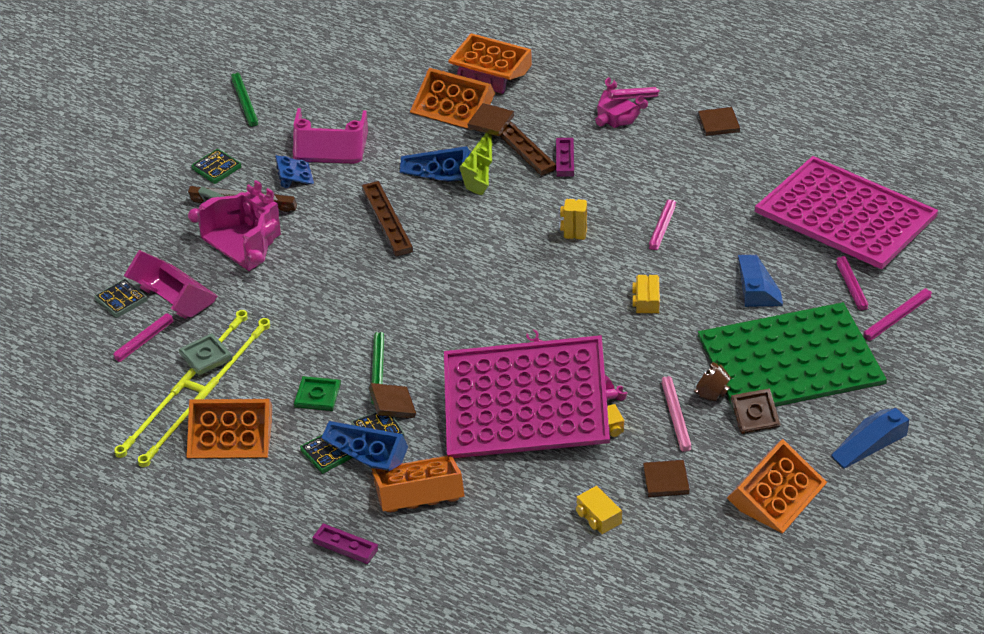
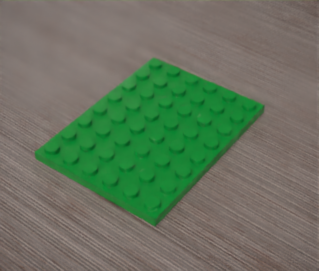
[698,302,887,408]

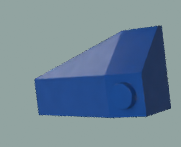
[400,146,471,182]
[738,255,783,307]
[831,408,909,469]
[322,421,408,471]

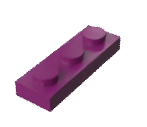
[457,66,507,94]
[556,138,574,177]
[312,523,378,564]

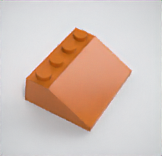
[448,33,532,80]
[410,68,495,130]
[187,399,272,458]
[727,439,827,533]
[371,456,465,512]

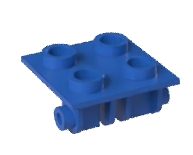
[275,155,314,188]

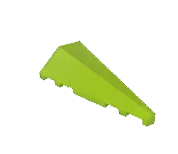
[460,133,492,195]

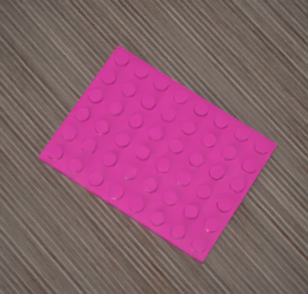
[754,156,938,269]
[444,335,610,458]

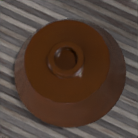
[694,362,731,402]

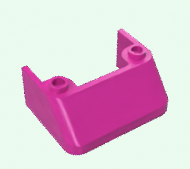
[293,108,368,164]
[124,250,218,319]

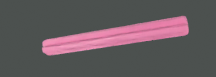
[661,376,691,452]

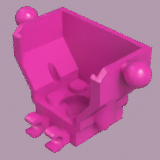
[188,180,281,271]

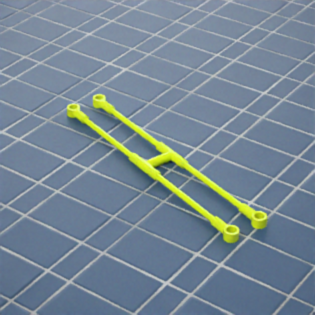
[114,310,270,467]

